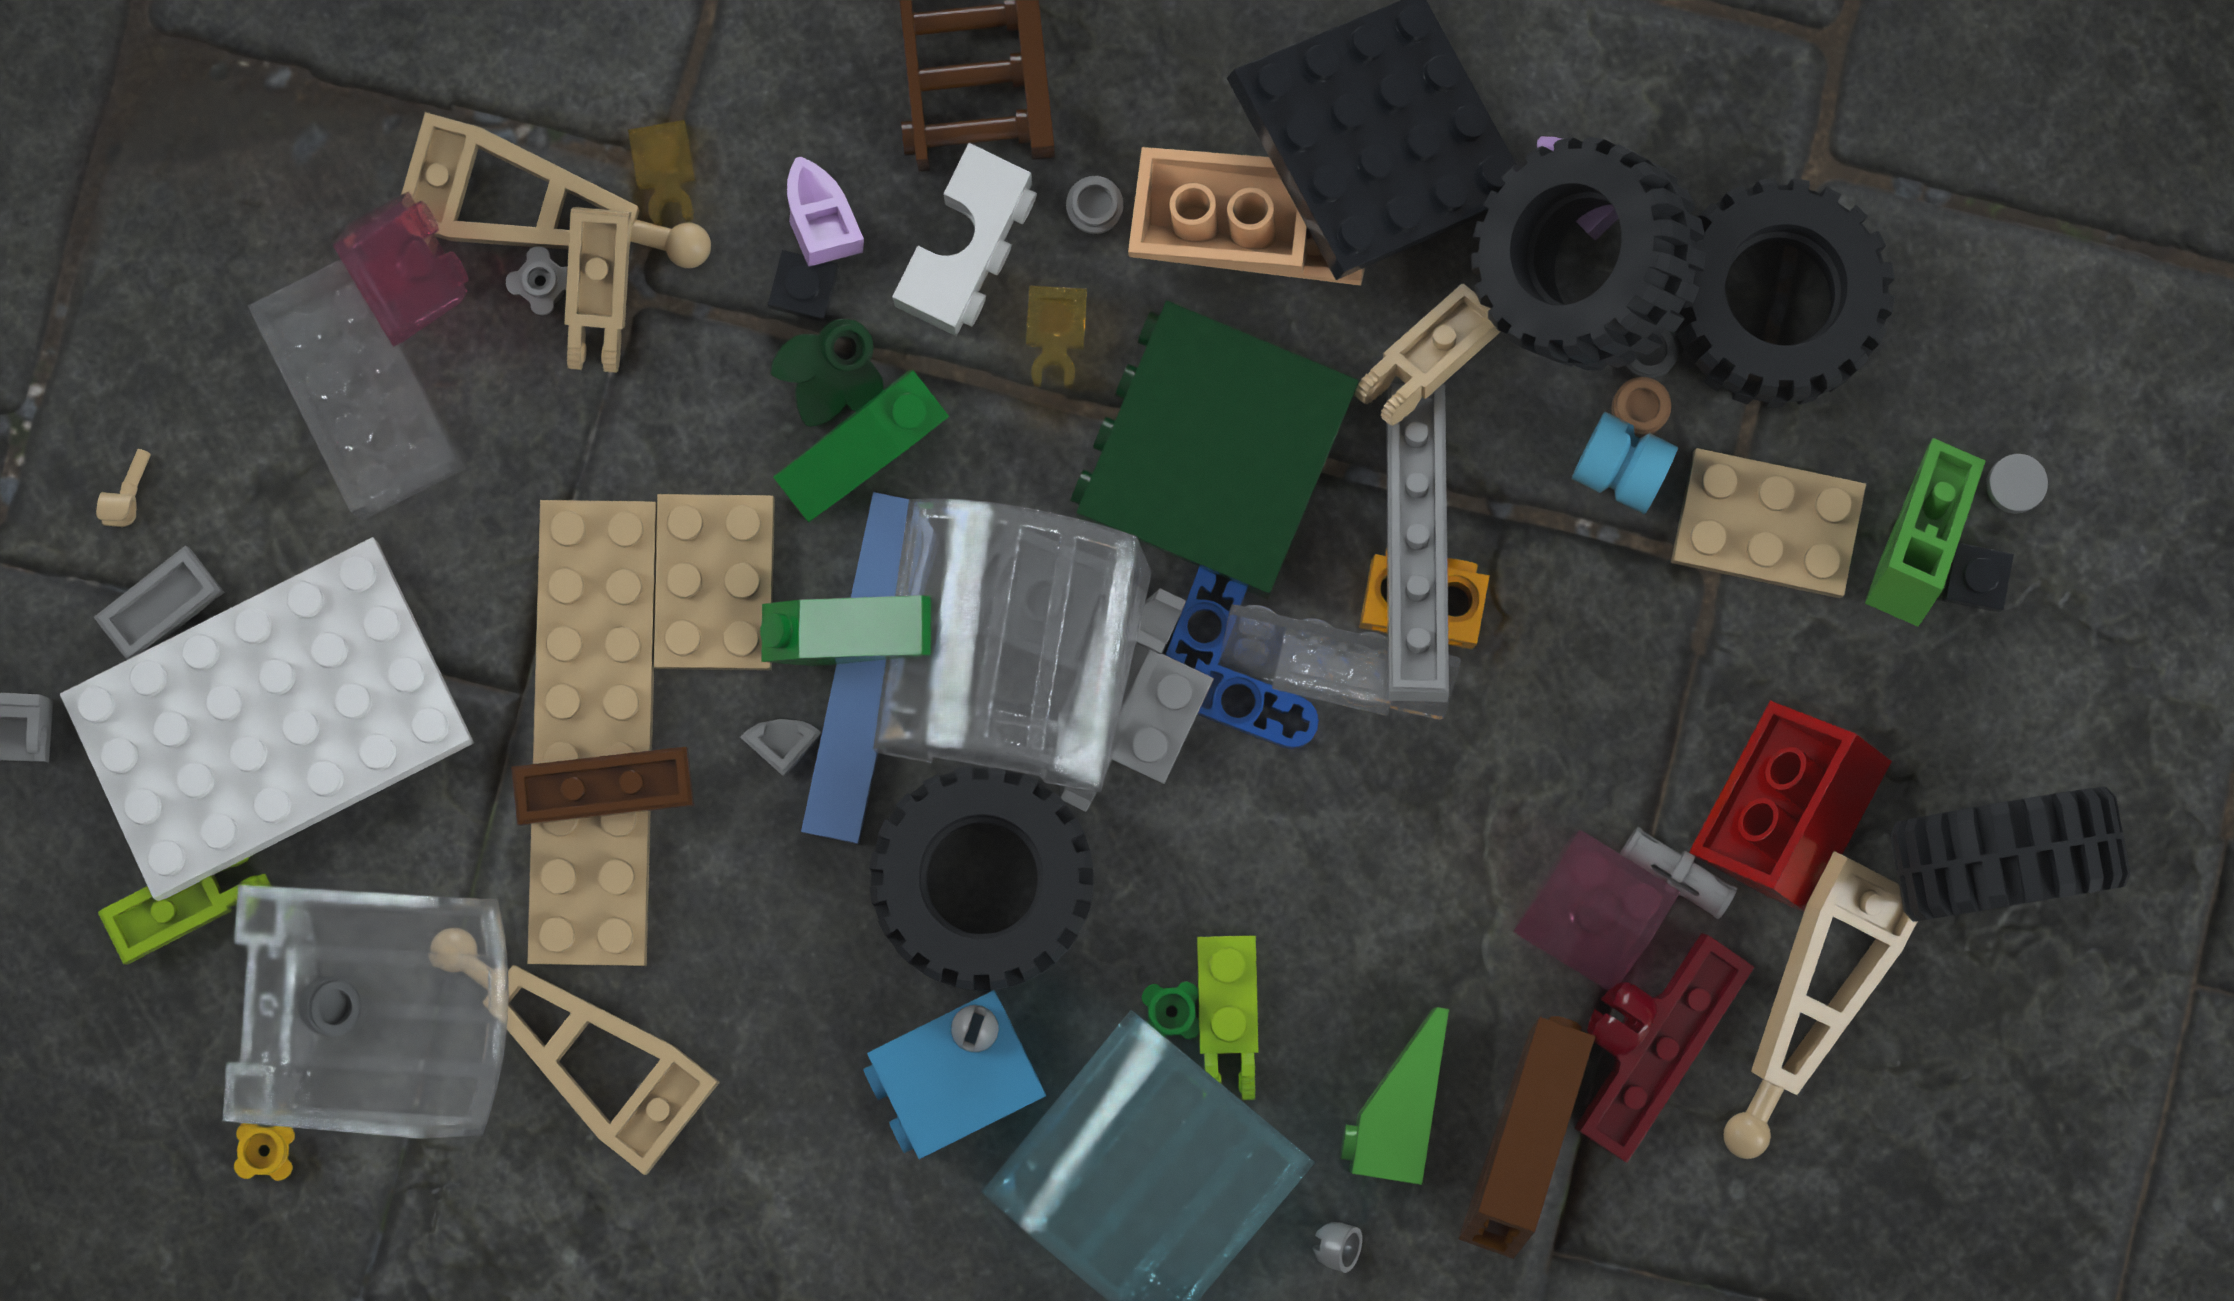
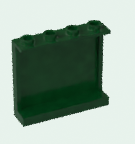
[1070,300,1359,600]

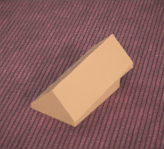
[1128,147,1365,286]

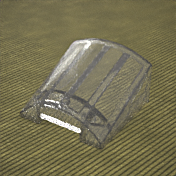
[873,499,1151,792]
[222,885,509,1139]

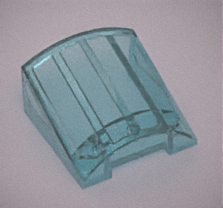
[982,1010,1315,1301]

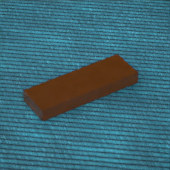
[511,747,694,826]

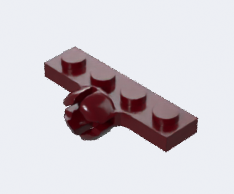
[1574,933,1754,1163]

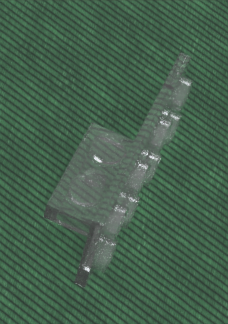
[1219,605,1461,720]

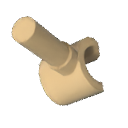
[96,449,151,527]

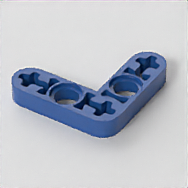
[1166,567,1319,749]

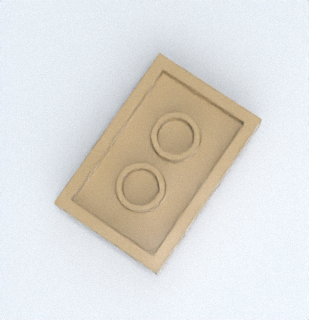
[1671,448,1866,598]
[654,494,775,670]

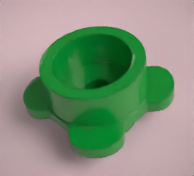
[1142,981,1199,1042]

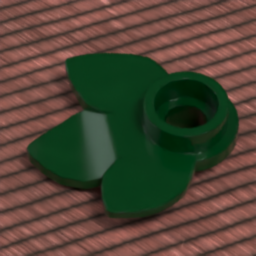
[770,319,883,427]

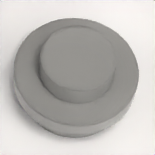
[1066,176,1123,234]

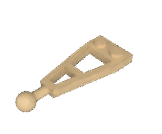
[393,112,711,268]
[1723,851,1918,1159]
[432,925,719,1175]

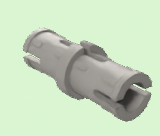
[1618,827,1738,920]

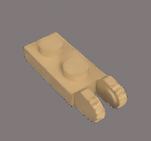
[564,207,632,373]
[1354,283,1501,426]

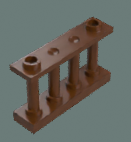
[900,0,1055,172]

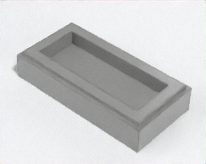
[94,545,225,660]

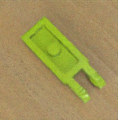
[98,855,271,965]
[1197,936,1259,1101]

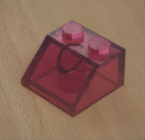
[333,191,468,347]
[1513,830,1680,991]

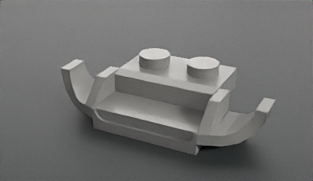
[1057,588,1214,812]

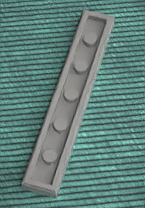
[1386,383,1449,702]

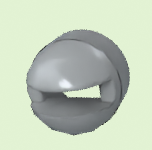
[951,1005,999,1052]
[1313,1222,1362,1273]

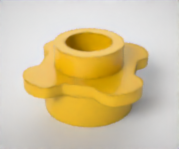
[234,1121,295,1181]

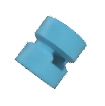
[1571,412,1678,514]

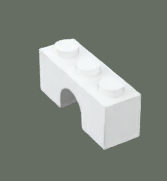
[892,143,1037,336]

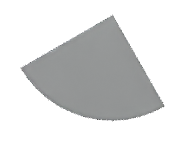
[740,719,822,777]

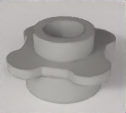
[506,246,567,316]

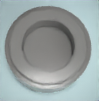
[1986,454,2048,514]

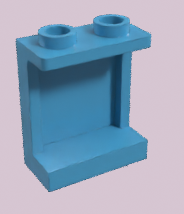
[863,990,1047,1159]

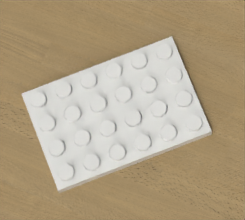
[60,537,474,901]

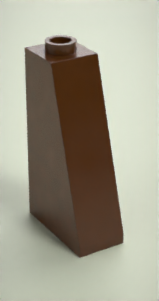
[1458,1016,1595,1259]

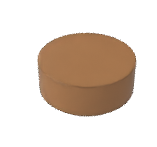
[1611,377,1671,437]

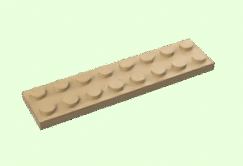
[527,500,657,966]

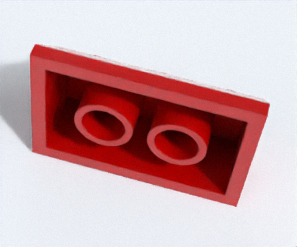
[1689,701,1892,912]

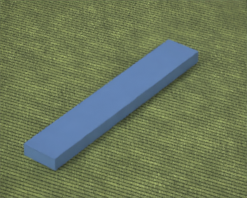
[801,492,930,844]

